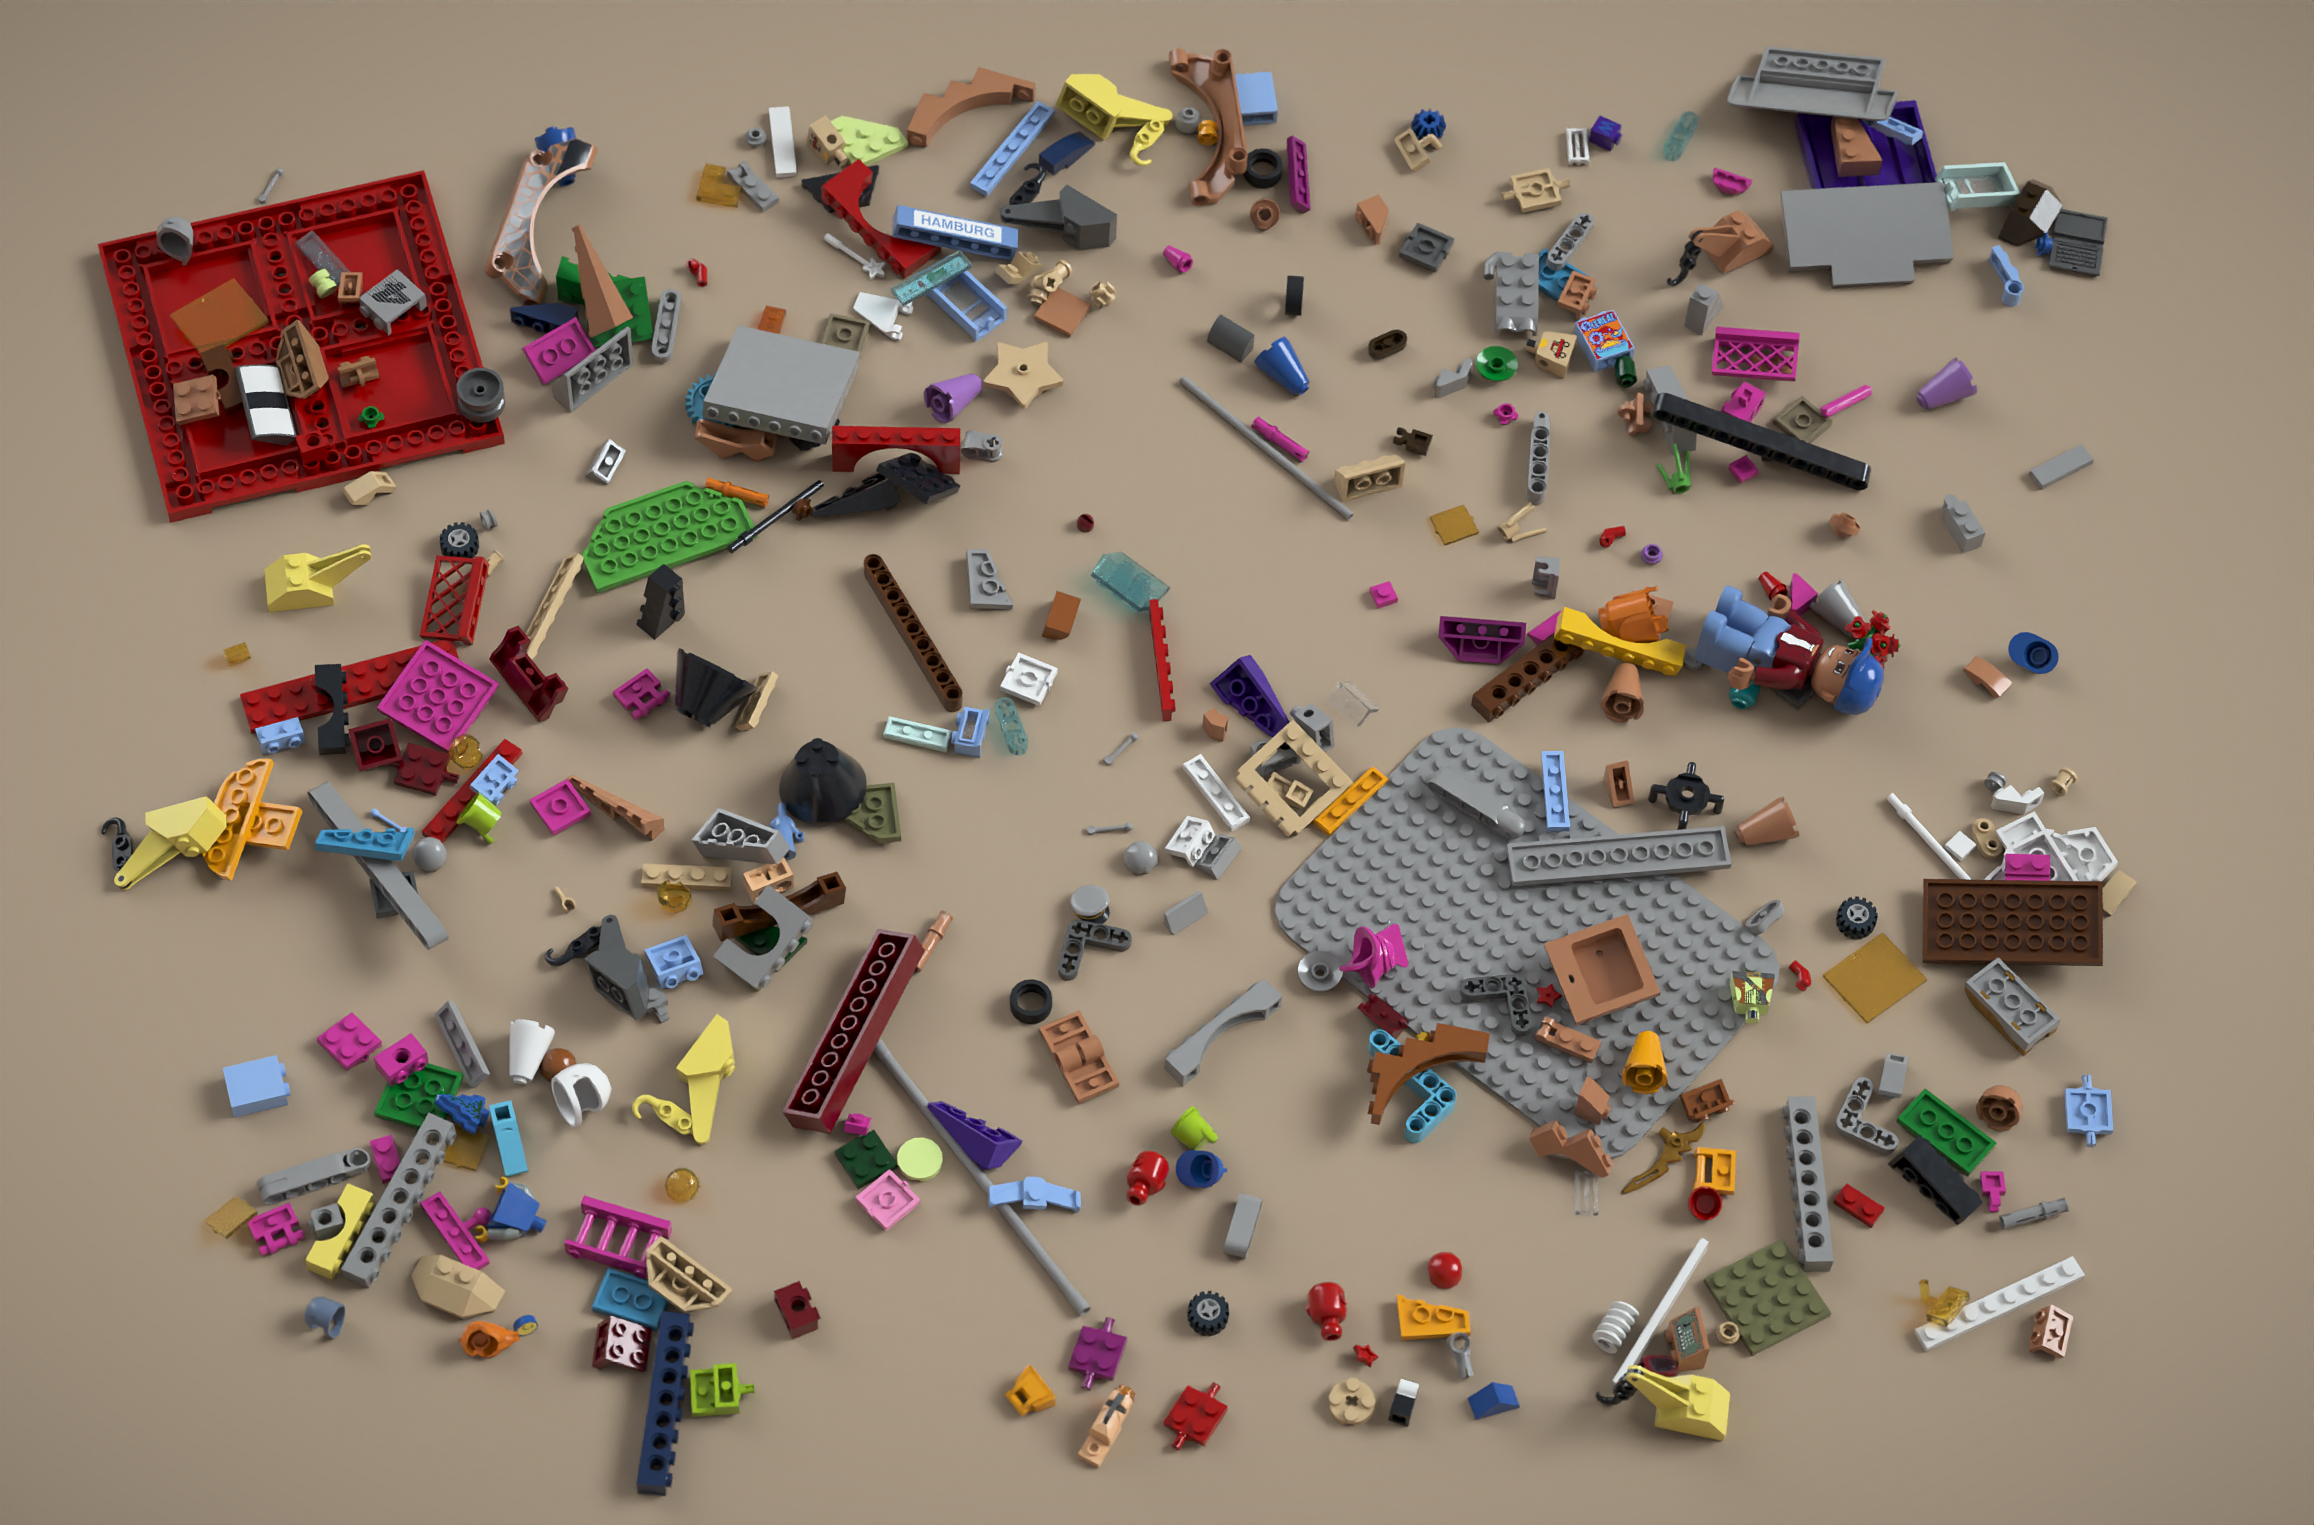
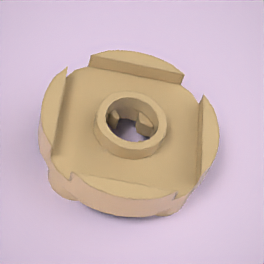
[1328,1378,1375,1426]

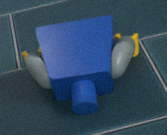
[474,1177,547,1243]

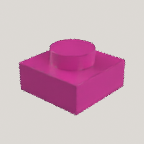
[1728,455,1759,484]
[1369,581,1398,609]
[844,1113,871,1136]

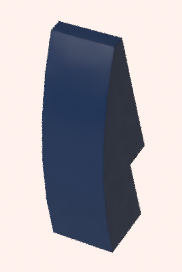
[1039,131,1095,176]

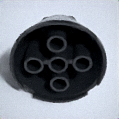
[675,648,757,728]
[779,738,867,825]

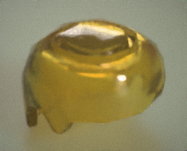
[449,734,483,770]
[657,880,692,913]
[665,1168,701,1202]

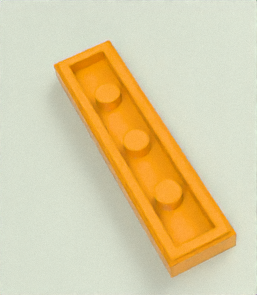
[1313,766,1389,837]

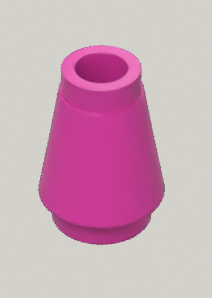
[1163,245,1193,272]

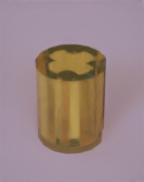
[223,642,251,667]

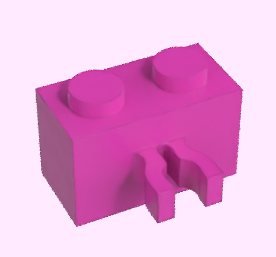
[1721,381,1766,422]

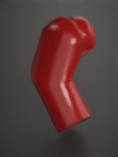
[686,259,707,287]
[1599,526,1626,548]
[1789,960,1812,991]

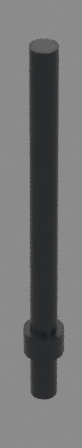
[727,480,824,553]

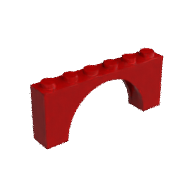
[821,159,941,279]
[832,426,961,474]

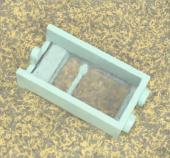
[1935,162,2020,211]

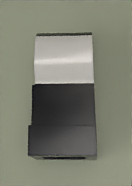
[1388,1378,1419,1426]

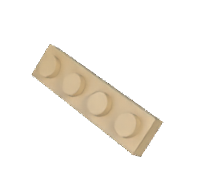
[641,863,732,891]

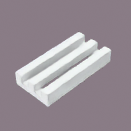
[1566,128,1589,166]

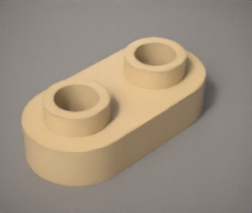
[1971,818,2003,860]

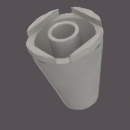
[1809,579,1867,638]

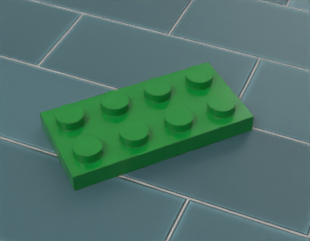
[1896,1088,1997,1177]

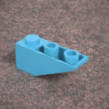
[489,1100,528,1177]

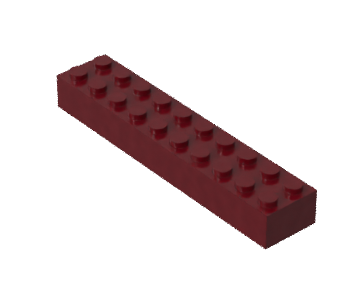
[782,929,925,1134]

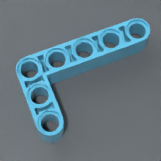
[1368,1029,1457,1143]

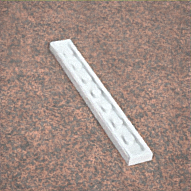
[1610,1238,1709,1392]

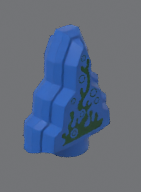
[434,1094,490,1135]

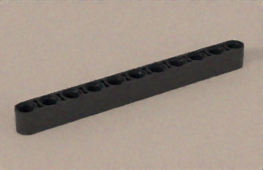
[1653,393,1871,490]

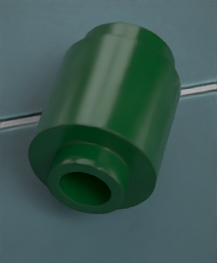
[1614,356,1637,388]

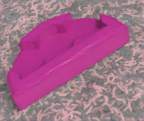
[1712,167,1753,194]

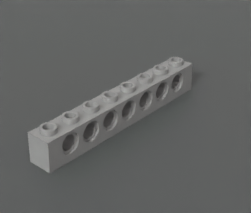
[1782,1096,1833,1271]
[341,1113,456,1288]

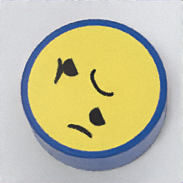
[513,1315,538,1336]

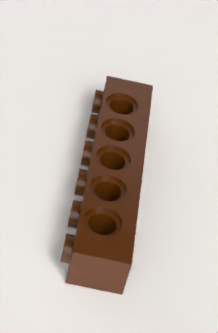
[1471,633,1584,722]

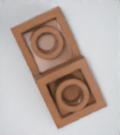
[1963,656,2012,699]

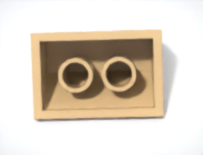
[1334,455,1405,502]

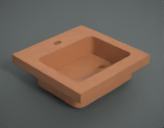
[1544,914,1661,1026]

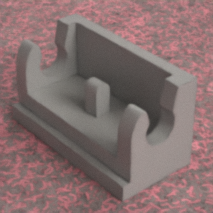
[1532,556,1560,599]

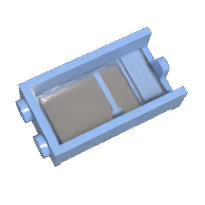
[926,269,1007,342]

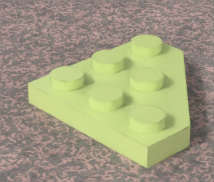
[831,116,908,166]

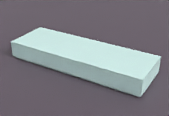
[883,716,952,753]

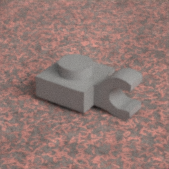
[647,983,669,1023]

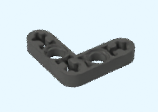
[1058,920,1132,981]
[1460,974,1532,1037]

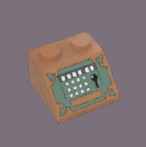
[1665,1307,1710,1372]

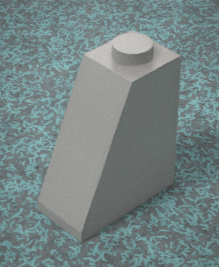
[1684,283,1723,335]

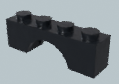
[315,664,350,755]

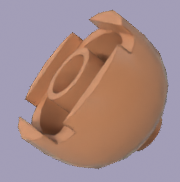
[1976,1085,2023,1131]

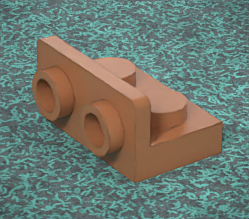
[1557,271,1597,321]
[2029,1305,2073,1359]

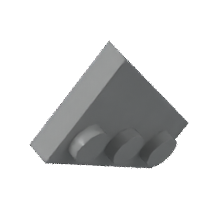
[966,549,1014,610]

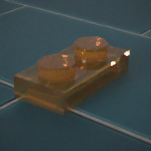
[757,305,786,334]

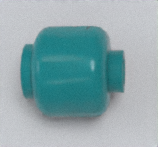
[1728,680,1760,709]

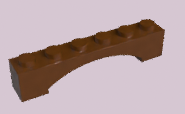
[712,871,846,942]

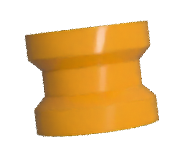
[1198,120,1218,146]

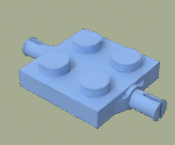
[2064,1074,2113,1147]

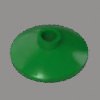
[1476,346,1518,382]

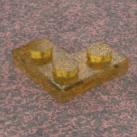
[696,163,741,208]

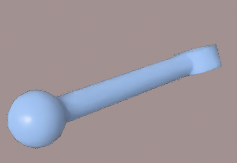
[370,809,407,832]

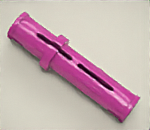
[1251,416,1310,462]

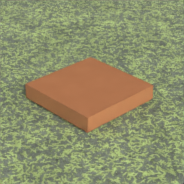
[1034,287,1091,337]

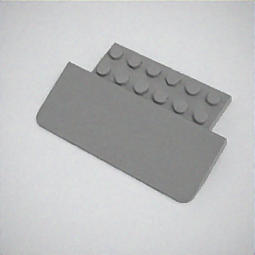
[1728,47,1898,121]

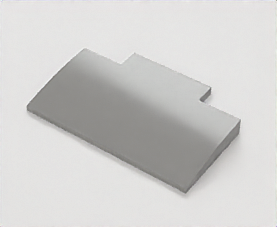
[1780,182,1953,287]

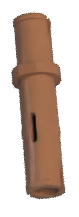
[915,910,953,972]

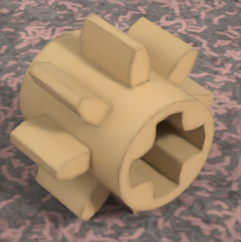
[1090,281,1116,307]

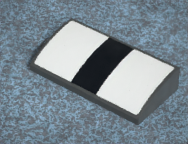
[235,364,296,446]

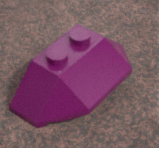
[1438,616,1526,664]

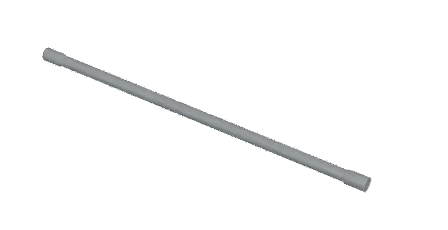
[873,1038,1091,1316]

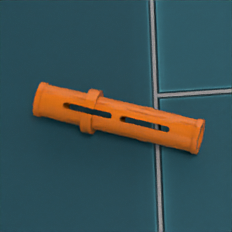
[704,477,769,508]

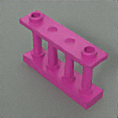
[564,1195,672,1278]

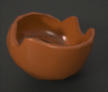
[540,1048,576,1082]

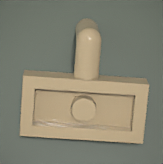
[1394,128,1442,172]

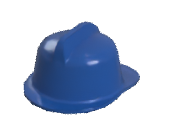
[2008,632,2059,674]
[1176,1150,1227,1188]

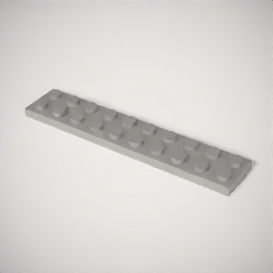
[1506,826,1732,886]

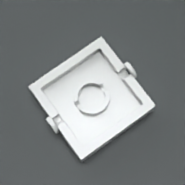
[1000,652,1058,706]

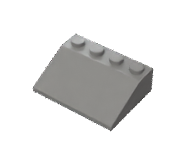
[552,326,634,413]

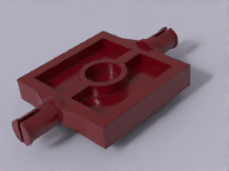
[387,743,460,796]

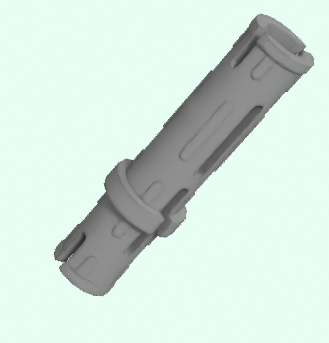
[1999,1197,2069,1229]

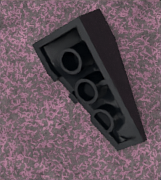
[812,472,901,517]

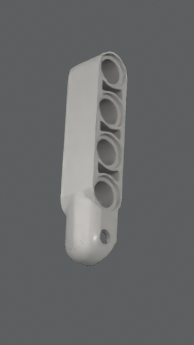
[1526,411,1550,505]
[1427,767,1525,839]
[257,1148,371,1205]

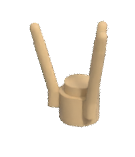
[1498,502,1547,542]

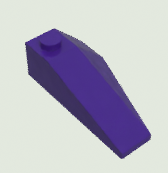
[1209,655,1289,738]
[927,1101,1023,1170]

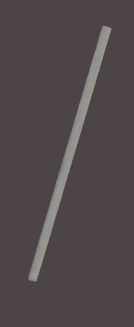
[1179,376,1354,520]

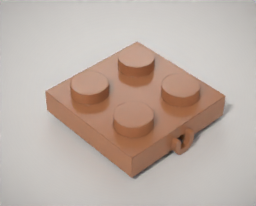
[173,375,221,425]

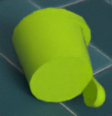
[456,792,502,844]
[1170,1106,1218,1150]

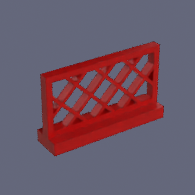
[420,555,489,645]

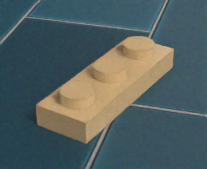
[735,671,778,731]

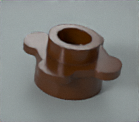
[792,498,812,521]

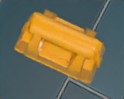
[1005,1365,1056,1416]

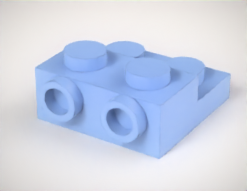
[644,935,703,989]

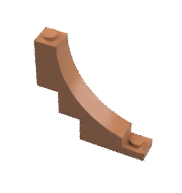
[907,67,1036,148]

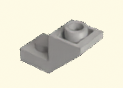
[1433,358,1473,398]
[1878,1052,1909,1099]

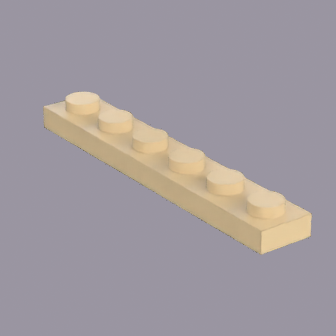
[526,553,584,660]

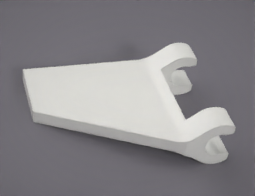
[853,292,914,341]

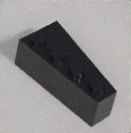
[1888,1135,1983,1225]

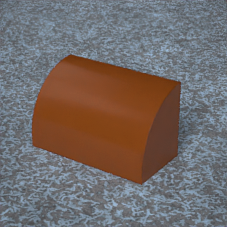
[1042,591,1081,640]

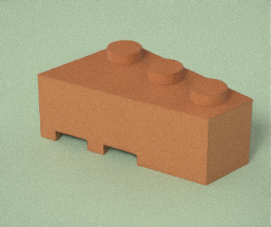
[1830,116,1883,177]

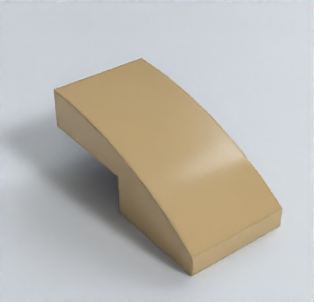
[1267,772,1314,809]
[2103,870,2137,916]

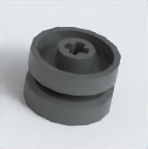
[457,368,505,423]

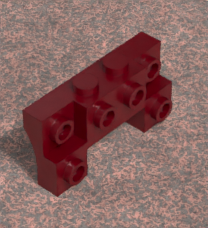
[489,626,569,722]

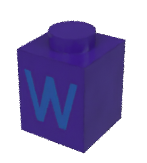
[1589,115,1622,151]

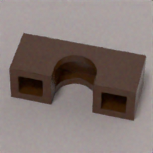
[199,344,244,415]

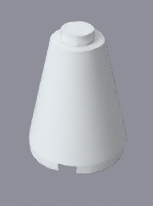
[510,1019,555,1085]

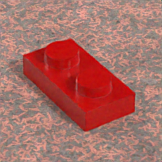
[1833,1183,1885,1228]

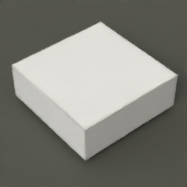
[1945,831,1976,861]

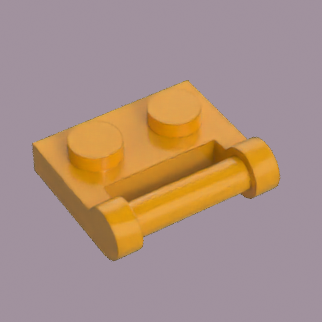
[1693,1147,1736,1195]

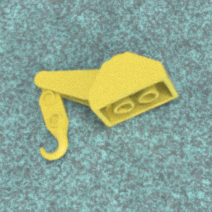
[1055,74,1172,166]
[632,1014,735,1145]

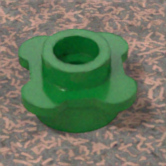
[358,406,384,429]

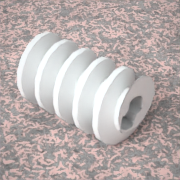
[1593,1301,1639,1354]

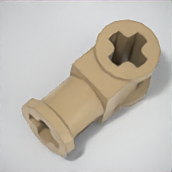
[1031,260,1072,292]

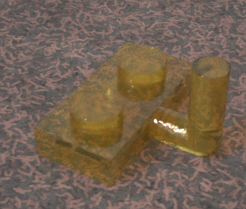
[1919,1279,1970,1327]

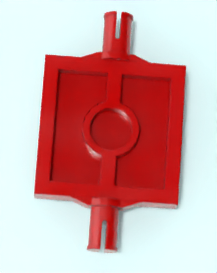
[1164,1382,1228,1451]

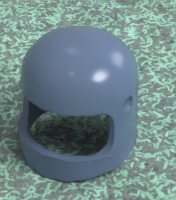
[304,1297,346,1338]

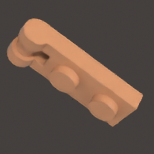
[1535,1017,1602,1063]

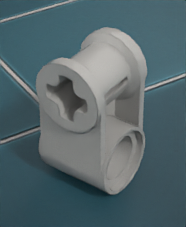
[961,430,1003,462]

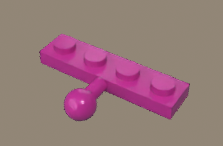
[420,1191,492,1270]

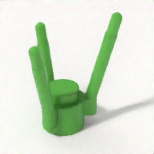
[1657,443,1691,494]

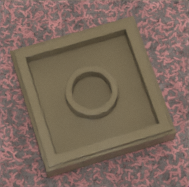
[821,313,871,358]
[1773,396,1833,443]

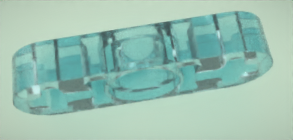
[1663,111,1699,161]
[995,697,1028,755]

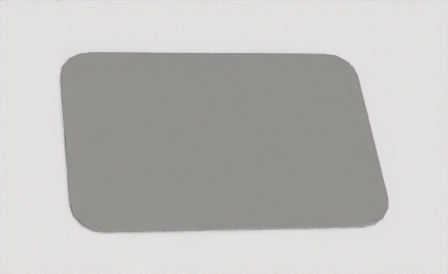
[1275,727,1779,1159]

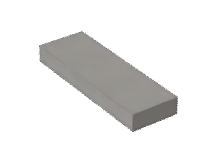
[2029,444,2094,489]

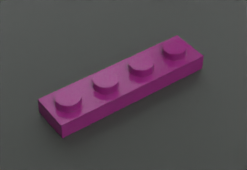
[1286,135,1311,213]

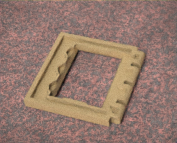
[1234,720,1354,837]

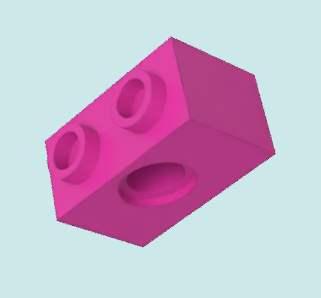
[374,1033,429,1087]

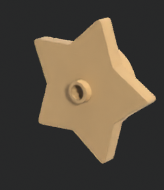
[984,342,1063,409]

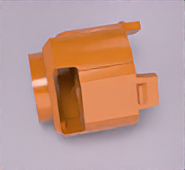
[1598,586,1669,643]

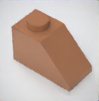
[1574,1076,1612,1125]

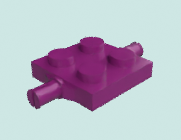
[1068,1317,1127,1391]

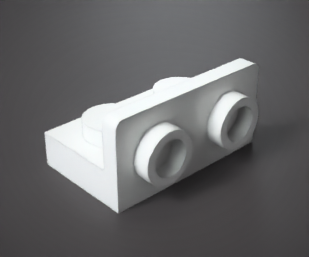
[1165,816,1215,867]

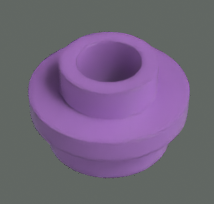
[1641,544,1663,564]

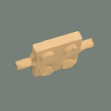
[1501,168,1570,213]

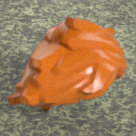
[458,1321,519,1358]

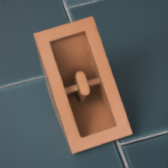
[338,272,363,305]
[1603,760,1635,807]

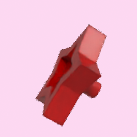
[1537,984,1562,1008]
[1353,1344,1379,1368]

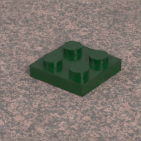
[835,1130,897,1189]

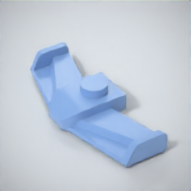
[988,1176,1081,1213]

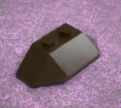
[1998,179,2063,247]

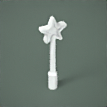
[824,233,885,280]

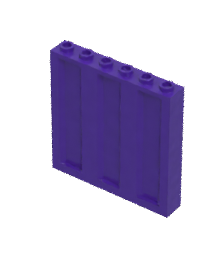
[1795,100,1937,189]

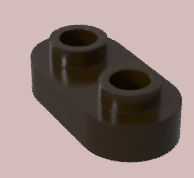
[1368,329,1407,359]

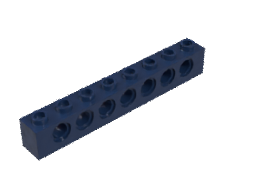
[637,1311,694,1496]

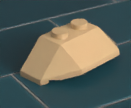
[646,1236,733,1313]
[411,1255,505,1319]

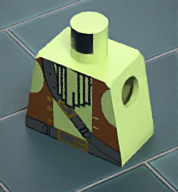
[1730,971,1775,1024]

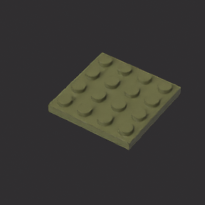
[1703,1239,1831,1356]

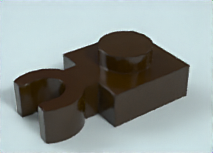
[1393,427,1433,456]

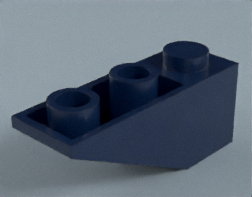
[510,303,579,333]

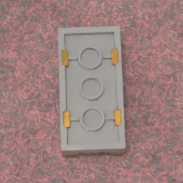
[1964,957,2060,1056]

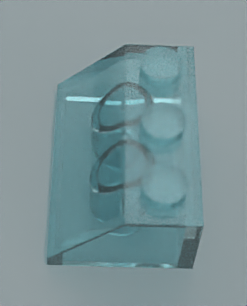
[1090,552,1170,612]

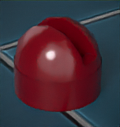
[1077,513,1094,533]

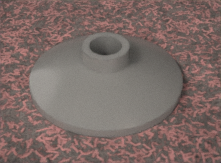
[1298,951,1343,992]

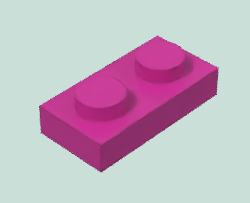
[370,1134,401,1184]

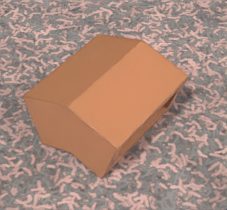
[1202,708,1228,742]

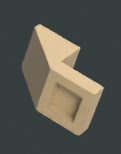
[995,251,1043,284]
[342,472,396,505]

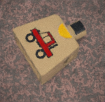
[806,115,849,167]
[1525,331,1577,378]

